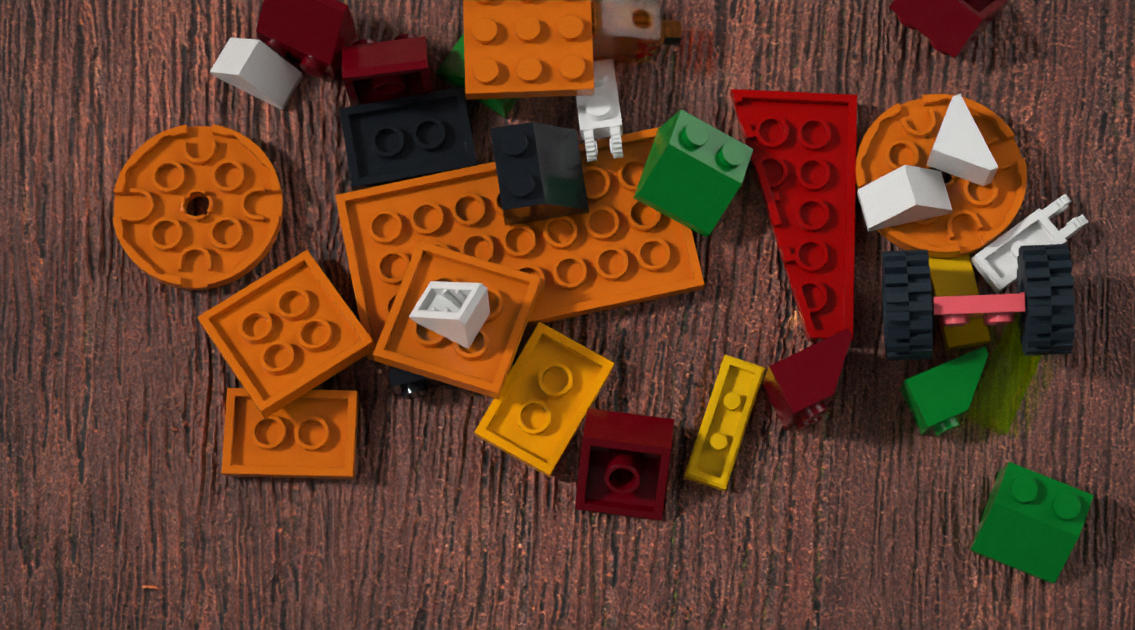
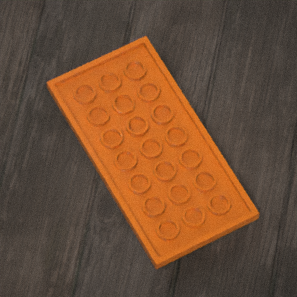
[335,127,705,360]

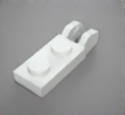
[576,59,623,162]
[971,194,1089,294]

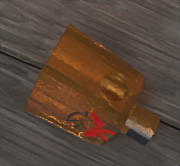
[591,0,682,63]

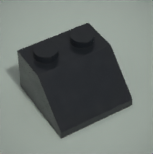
[490,122,589,225]

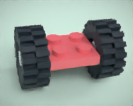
[882,244,1075,361]

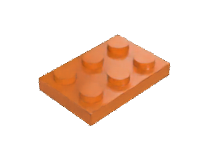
[221,388,359,480]

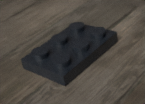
[339,86,478,191]

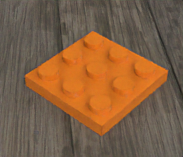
[463,0,594,100]
[373,240,542,400]
[197,250,376,419]

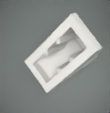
[210,37,303,110]
[926,94,998,186]
[857,165,953,232]
[409,281,490,349]

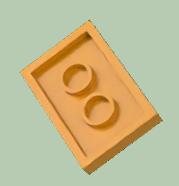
[474,322,615,478]

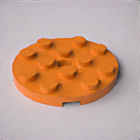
[856,94,1027,258]
[112,124,284,290]

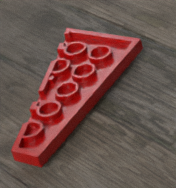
[730,89,857,344]

